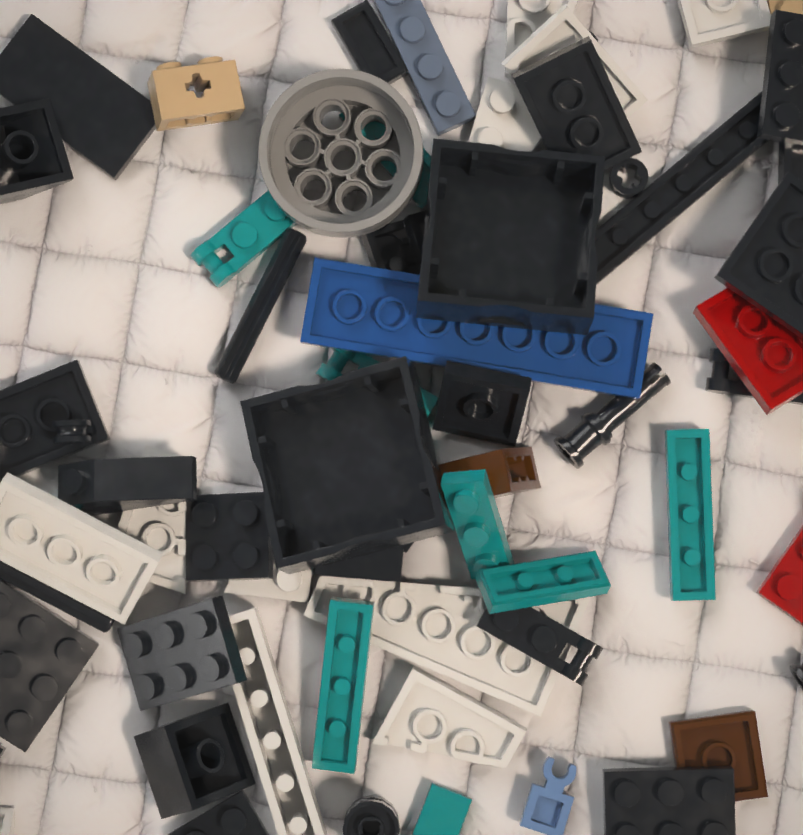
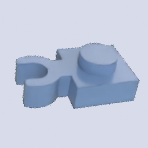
[519,756,576,835]

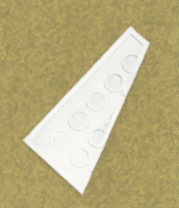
[303,576,591,717]

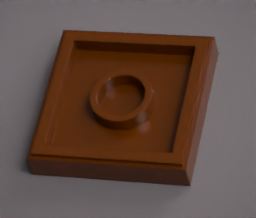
[669,710,768,801]

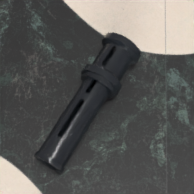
[554,363,671,469]

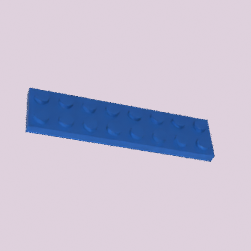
[300,258,653,399]

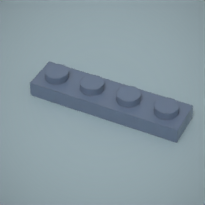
[373,0,476,136]

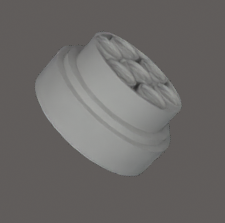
[258,69,424,238]

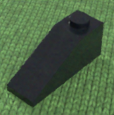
[58,456,197,516]

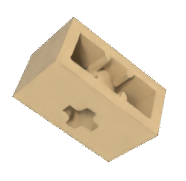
[147,56,245,131]

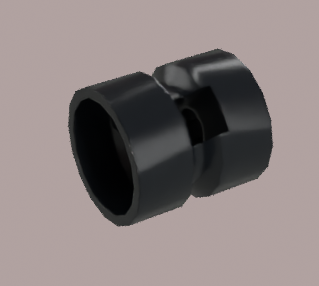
[342,795,400,835]

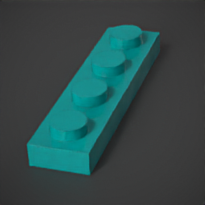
[665,429,716,601]
[312,596,375,774]

